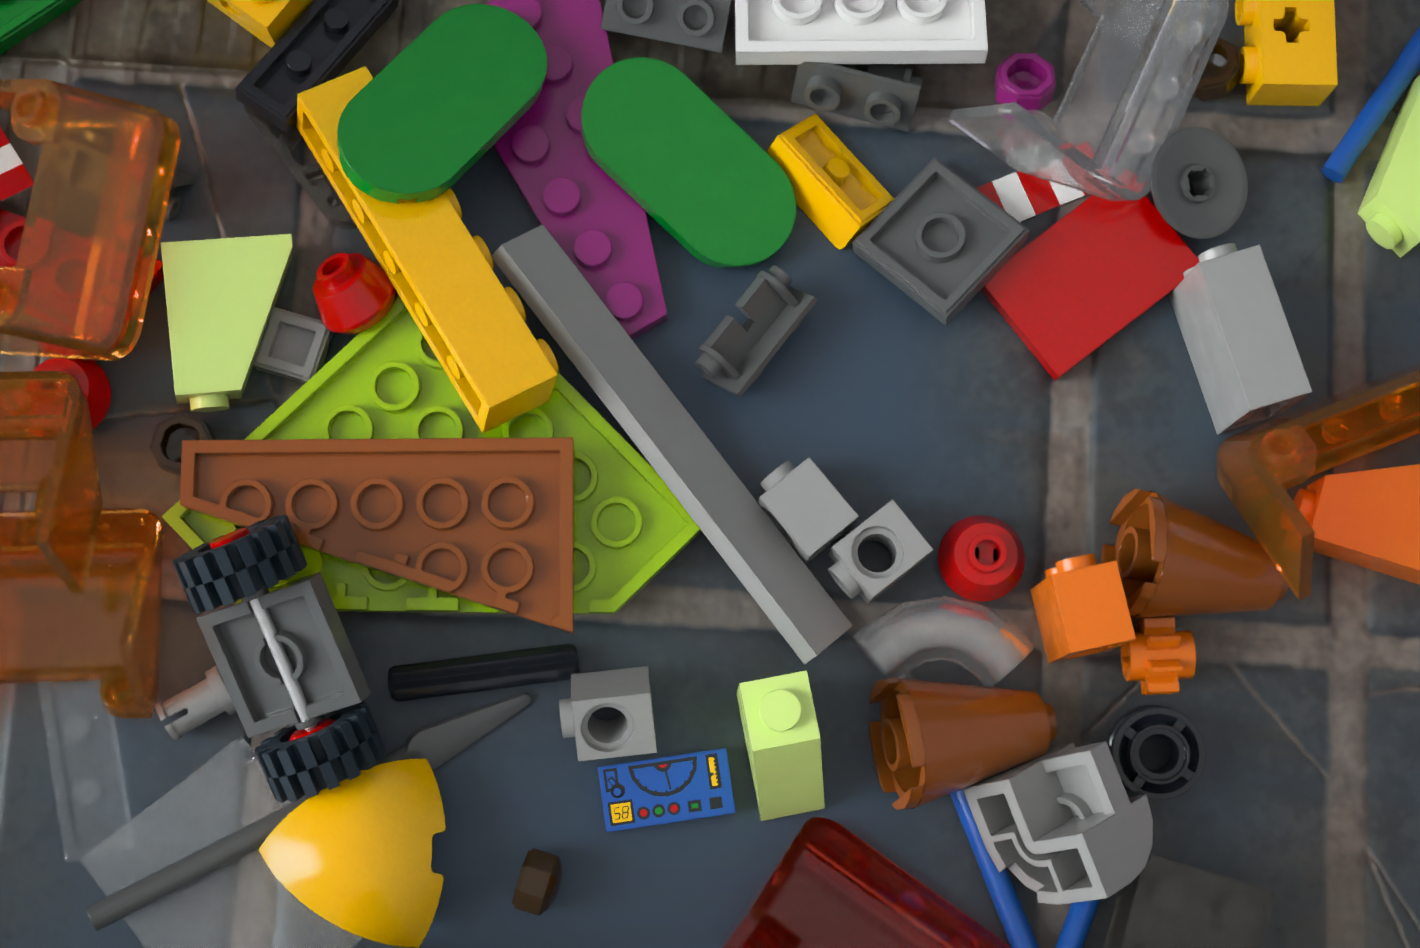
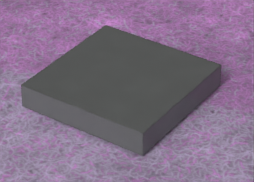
[852,157,1030,326]

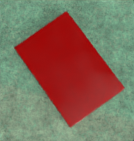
[981,171,1199,382]

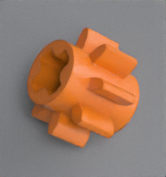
[1120,616,1196,695]

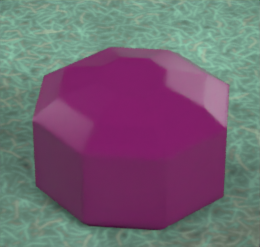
[994,53,1056,114]

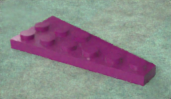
[486,0,668,340]

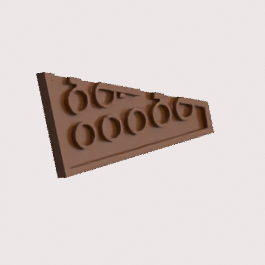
[180,437,574,634]

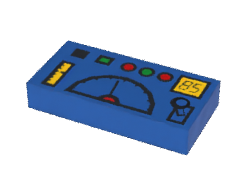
[597,748,736,832]

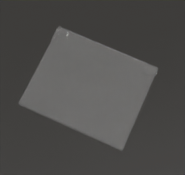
[79,737,364,948]

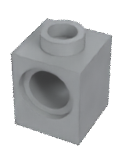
[758,457,859,565]
[828,499,933,605]
[559,666,657,761]

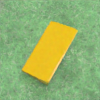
[766,113,894,250]

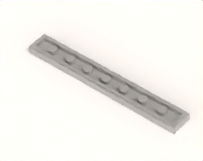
[492,224,852,665]

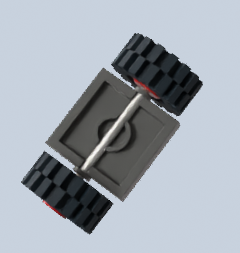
[172,515,387,803]

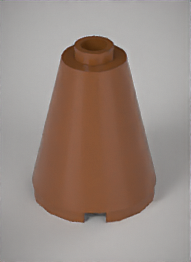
[1100,489,1290,618]
[869,677,1057,810]

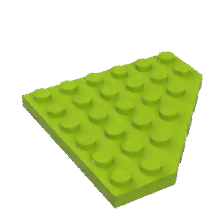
[161,296,702,615]

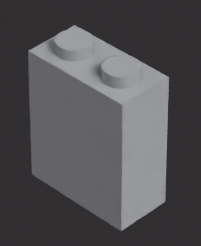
[1169,243,1313,435]

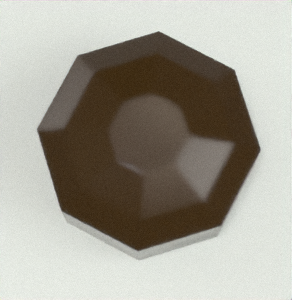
[1179,35,1241,102]
[150,412,216,476]
[512,848,562,915]

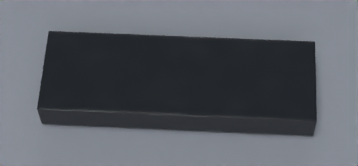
[235,0,398,133]

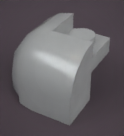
[963,741,1153,905]

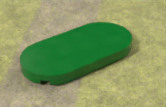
[337,4,547,204]
[581,57,796,269]

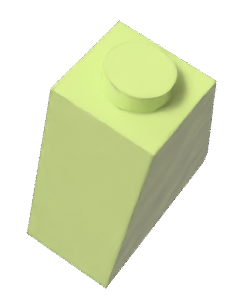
[1357,75,1420,258]
[161,234,293,412]
[736,670,825,821]

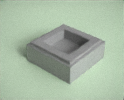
[252,307,334,384]

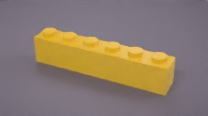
[296,66,558,433]

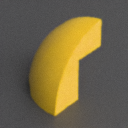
[259,759,446,948]

